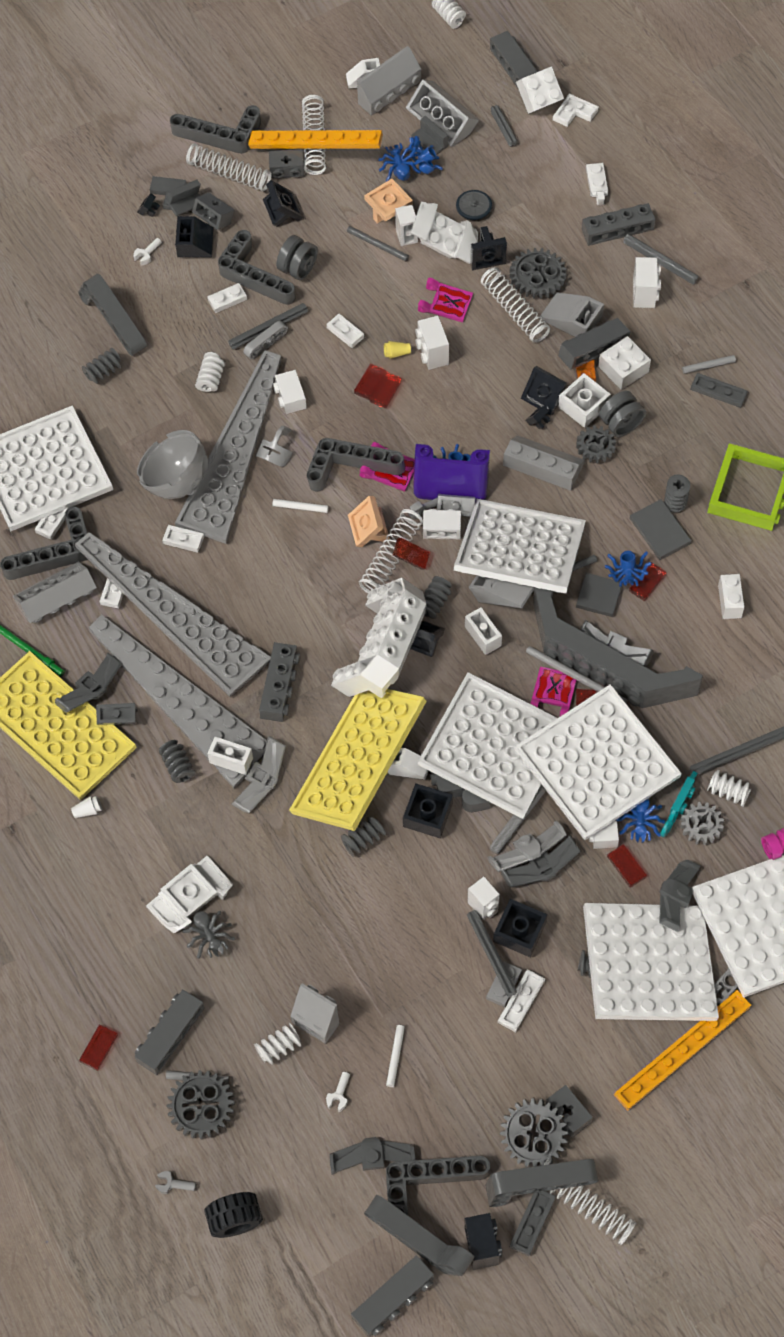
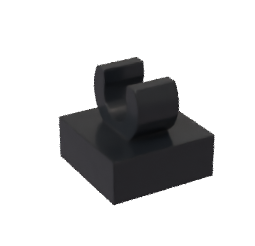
[137,193,160,217]
[526,405,551,429]

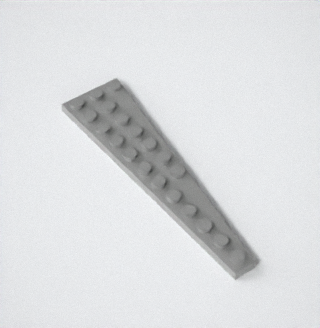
[175,350,281,544]
[75,533,271,697]
[89,614,267,789]

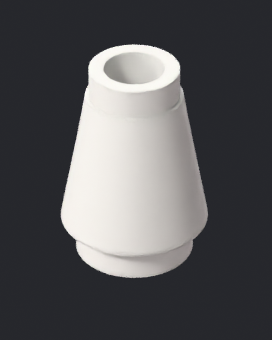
[71,796,102,819]

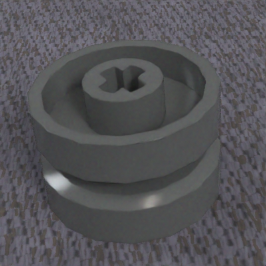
[276,235,318,281]
[599,390,646,437]

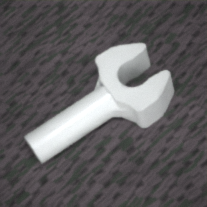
[134,238,162,265]
[326,1072,350,1112]

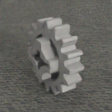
[680,802,724,845]

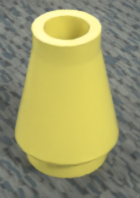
[384,341,411,359]

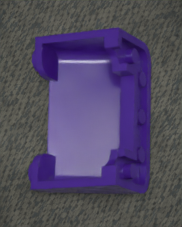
[413,444,490,503]

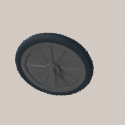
[456,190,492,220]

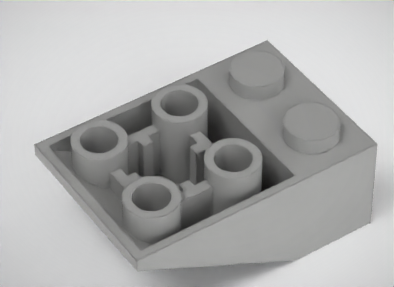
[539,293,604,337]
[469,575,534,608]
[290,983,339,1044]

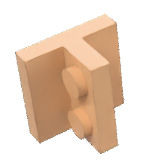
[364,179,413,224]
[348,496,389,547]

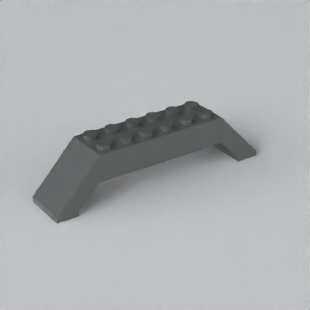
[533,587,703,708]

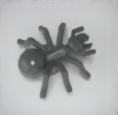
[182,911,235,959]

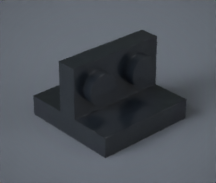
[263,180,303,227]
[470,226,507,271]
[520,366,567,416]
[410,620,445,657]

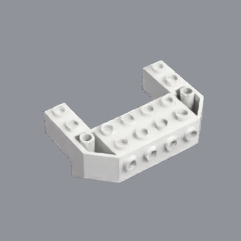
[331,578,426,698]

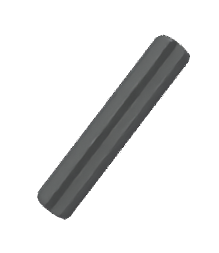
[491,105,517,147]

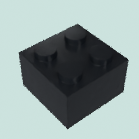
[403,783,453,838]
[493,899,548,958]
[464,1213,502,1270]

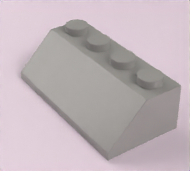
[357,46,421,116]
[406,79,479,147]
[503,435,585,491]
[12,561,97,623]

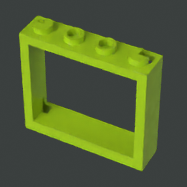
[707,443,784,531]

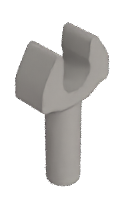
[408,498,438,519]
[155,1171,196,1194]

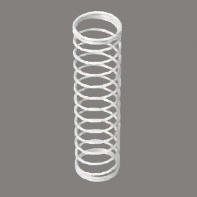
[302,95,326,175]
[186,143,271,192]
[481,267,550,343]
[359,509,423,593]
[544,1159,636,1245]

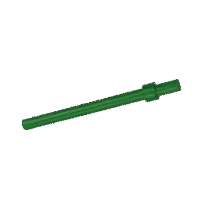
[0,625,65,677]

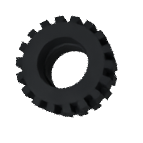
[204,1192,263,1238]

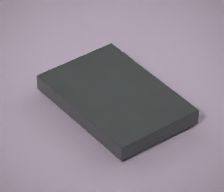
[629,499,691,560]

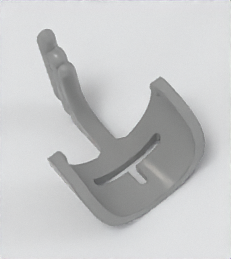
[256,425,293,467]

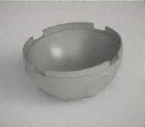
[137,430,208,499]

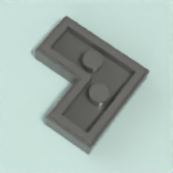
[149,176,187,210]

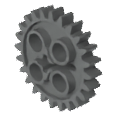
[510,248,566,299]
[166,1070,235,1140]
[500,1097,569,1167]

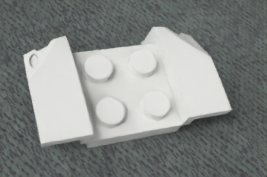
[410,202,478,264]
[146,856,233,933]

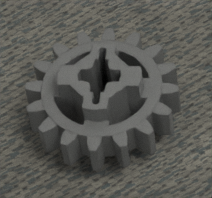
[576,425,616,463]

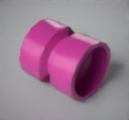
[761,828,784,860]

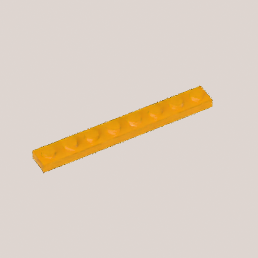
[248,130,383,149]
[614,990,751,1111]

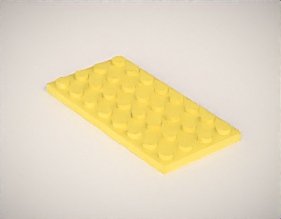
[0,651,137,801]
[289,689,427,831]

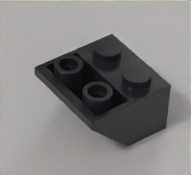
[175,216,214,257]

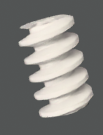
[432,0,466,29]
[195,352,225,392]
[707,770,751,807]
[254,1023,301,1065]

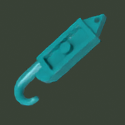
[660,771,698,837]

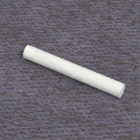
[273,499,328,513]
[386,1025,405,1087]

